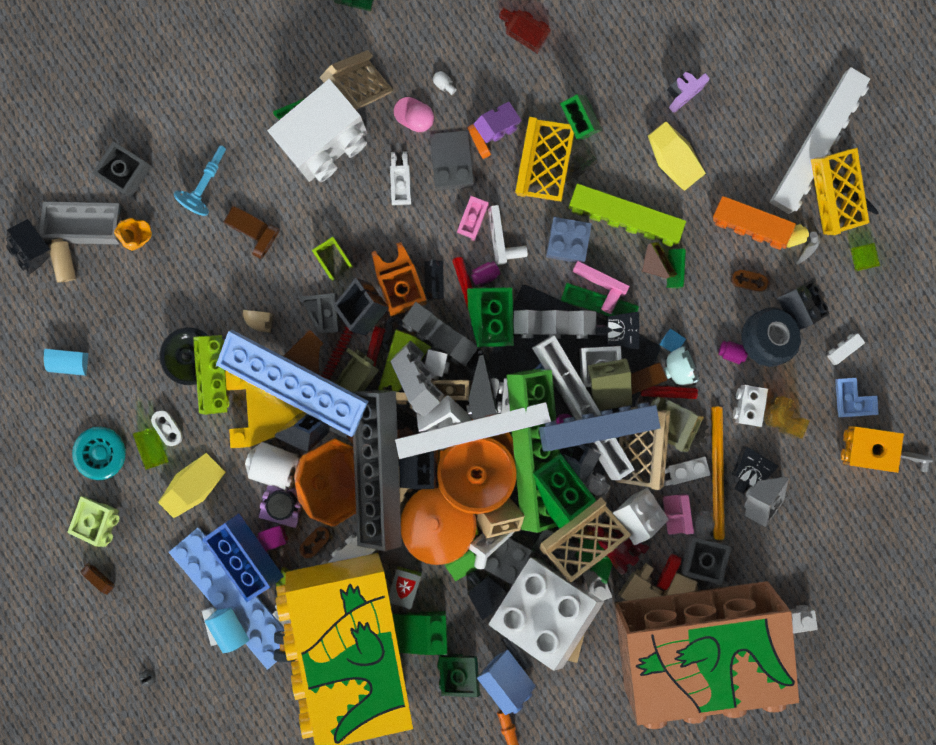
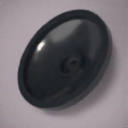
[159,327,209,385]

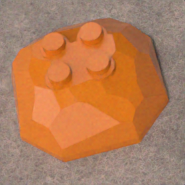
[294,438,356,527]

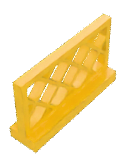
[515,117,574,202]
[811,148,869,235]

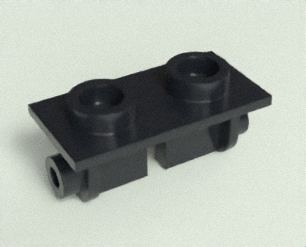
[424,260,444,299]

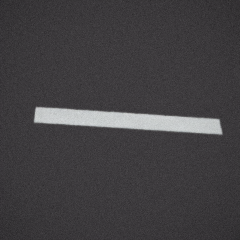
[395,402,551,459]

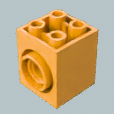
[840,426,904,473]

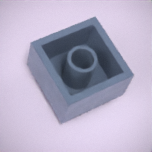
[546,217,592,263]

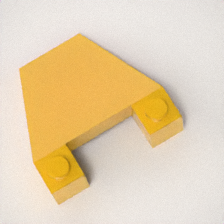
[225,371,304,448]

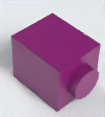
[257,524,289,551]

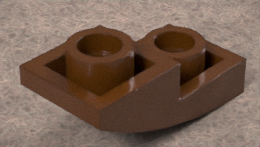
[223,206,268,242]
[631,362,668,394]

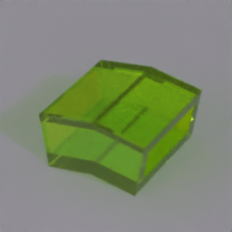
[850,243,880,272]

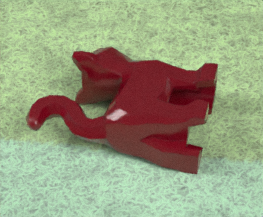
[587,520,650,575]

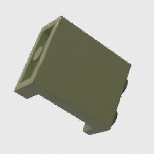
[335,348,379,392]
[588,359,632,411]
[647,397,704,452]

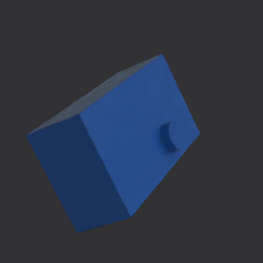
[202,514,284,602]

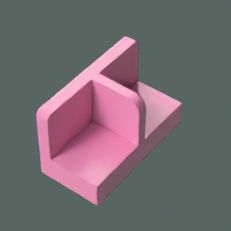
[457,196,489,241]
[663,494,694,535]

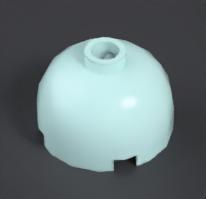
[664,346,699,385]

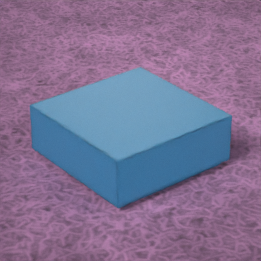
[659,329,686,352]

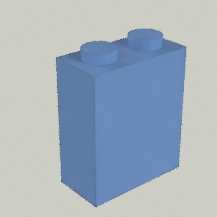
[477,650,536,715]

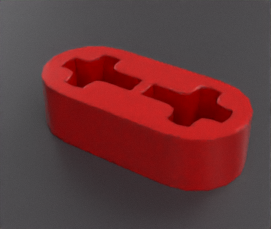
[656,553,681,591]

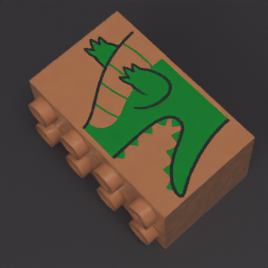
[614,581,799,729]

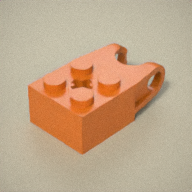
[372,242,427,317]

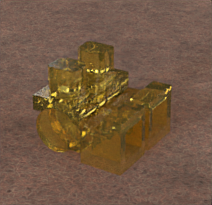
[764,396,810,439]

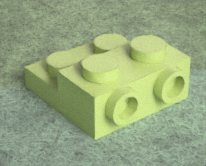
[67,496,120,547]

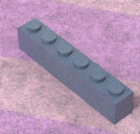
[539,402,661,451]

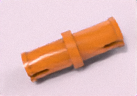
[497,710,520,745]

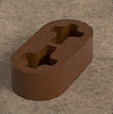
[252,224,280,260]
[731,270,768,292]
[299,526,330,558]
[80,563,115,595]

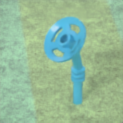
[174,146,226,216]

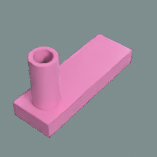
[572,261,630,314]

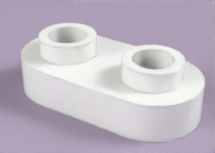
[151,411,183,446]

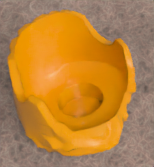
[114,218,152,251]

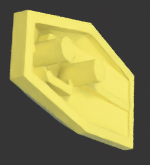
[648,122,706,191]
[158,453,226,518]

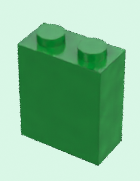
[560,94,602,139]

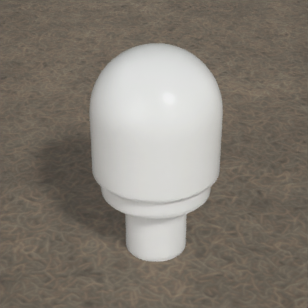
[433,71,457,95]

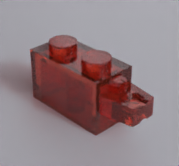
[499,8,551,54]

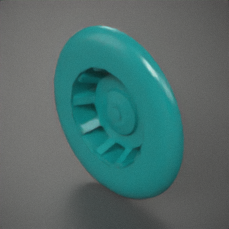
[72,427,126,480]

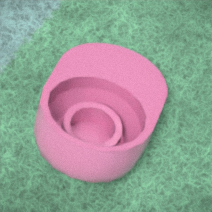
[394,97,434,132]

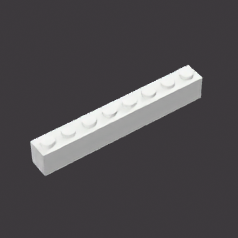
[769,67,870,214]
[532,336,634,480]

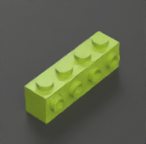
[193,335,229,415]

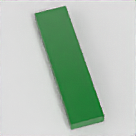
[561,283,639,317]

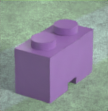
[474,102,522,143]

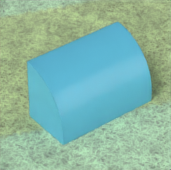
[44,349,89,376]
[205,608,249,653]

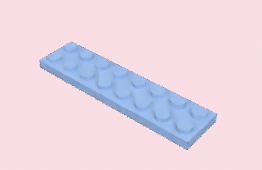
[216,330,369,437]
[169,527,284,670]

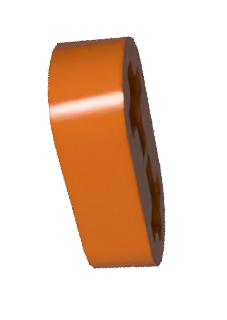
[467,124,491,159]

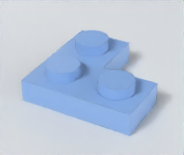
[835,378,879,417]

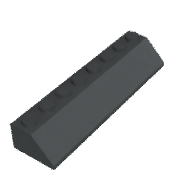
[352,390,402,551]

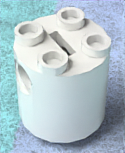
[245,442,300,491]

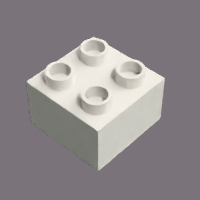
[267,79,367,182]
[488,557,604,671]

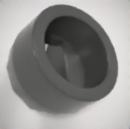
[139,670,156,686]

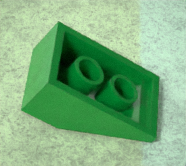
[467,288,514,347]
[533,454,596,529]
[392,611,448,655]

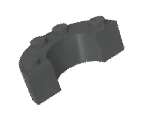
[402,302,478,366]

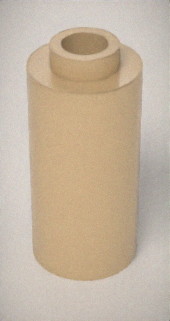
[48,238,77,283]

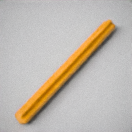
[711,406,725,540]

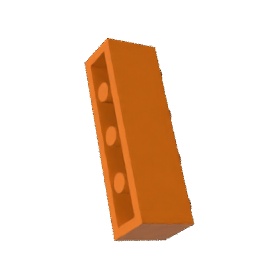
[713,196,796,250]

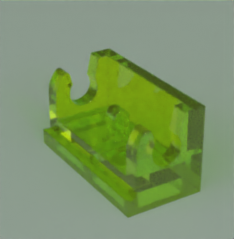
[133,427,169,470]

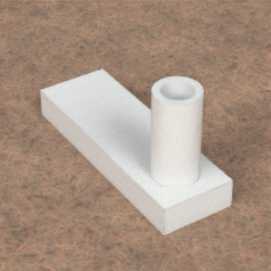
[488,205,528,266]
[469,532,515,569]

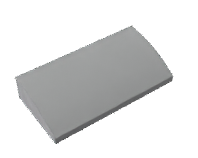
[39,202,121,244]

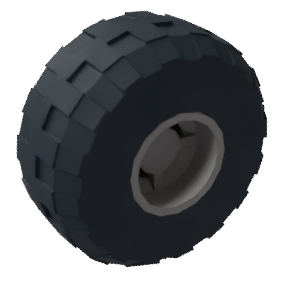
[741,307,801,367]

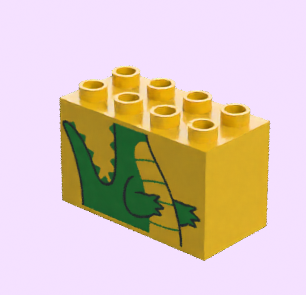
[276,553,413,745]

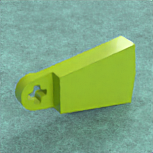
[378,329,431,392]

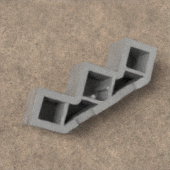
[514,310,596,339]
[391,340,444,417]

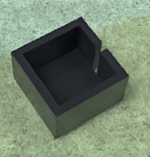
[333,278,389,336]

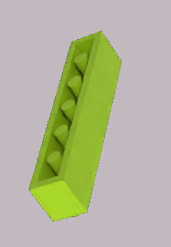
[568,184,686,247]

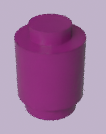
[471,261,501,287]
[718,340,748,364]

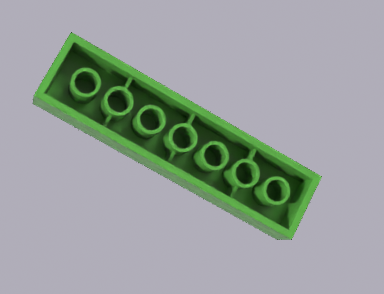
[507,369,559,533]

